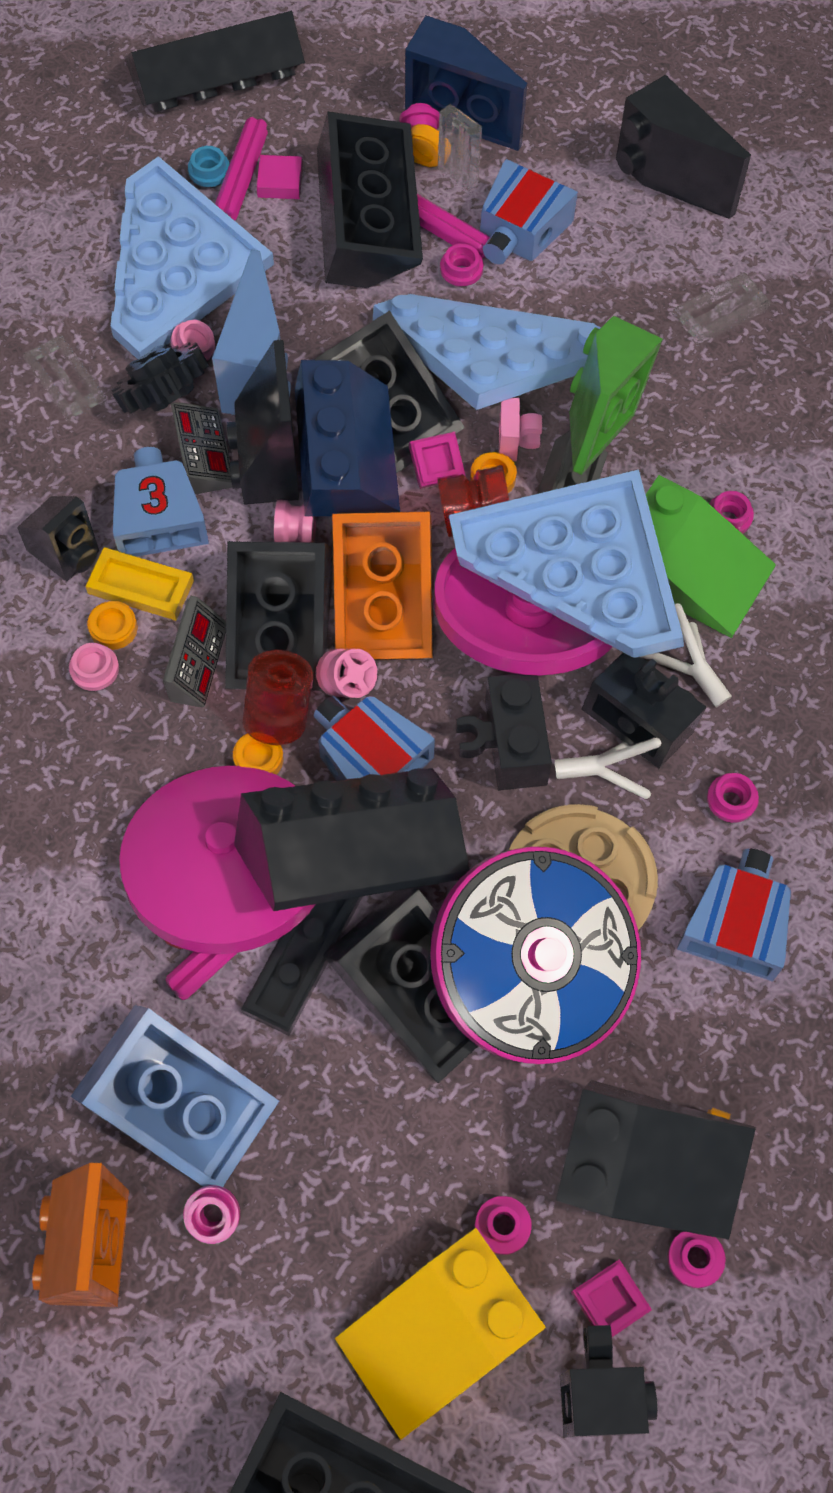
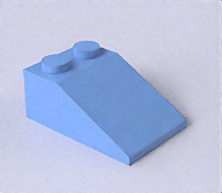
[212,249,291,415]
[71,1005,279,1187]

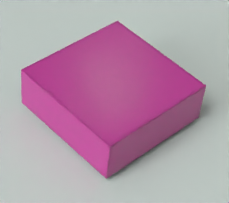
[257,155,303,199]
[409,432,466,489]
[571,1259,652,1337]

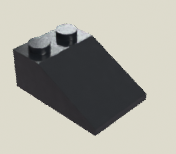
[616,75,751,219]
[314,310,465,474]
[227,340,299,505]
[225,541,332,691]
[322,888,478,1083]
[556,1080,756,1240]

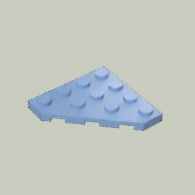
[111,156,274,359]
[373,294,601,410]
[449,470,684,658]

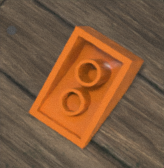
[332,512,433,659]
[32,1163,129,1307]

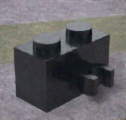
[582,653,707,769]
[455,674,552,791]
[559,1325,658,1438]

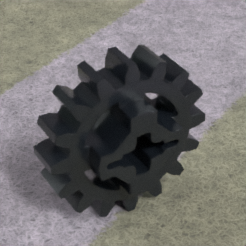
[111,342,209,414]

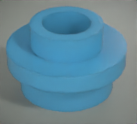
[188,146,230,187]

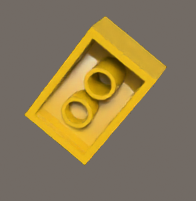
[334,1228,546,1440]

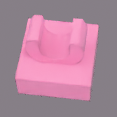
[499,398,542,461]

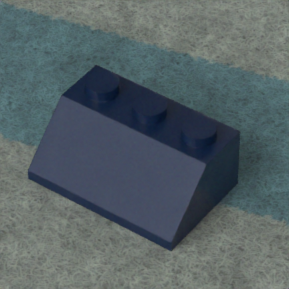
[295,360,400,516]

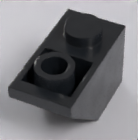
[17,496,100,582]

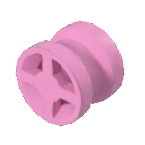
[274,500,317,543]
[316,649,377,698]

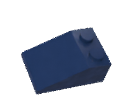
[405,15,527,151]

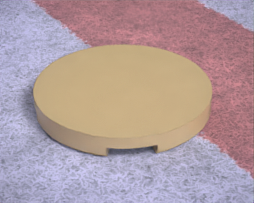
[508,804,658,931]

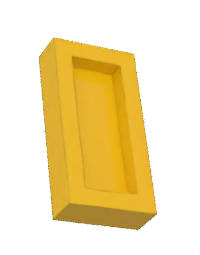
[85,547,194,621]

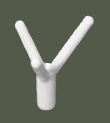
[641,603,732,708]
[555,738,661,799]

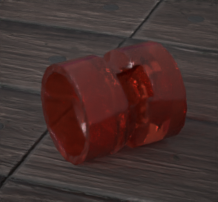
[437,465,509,538]
[242,650,313,746]

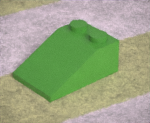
[569,316,663,475]
[646,475,776,638]

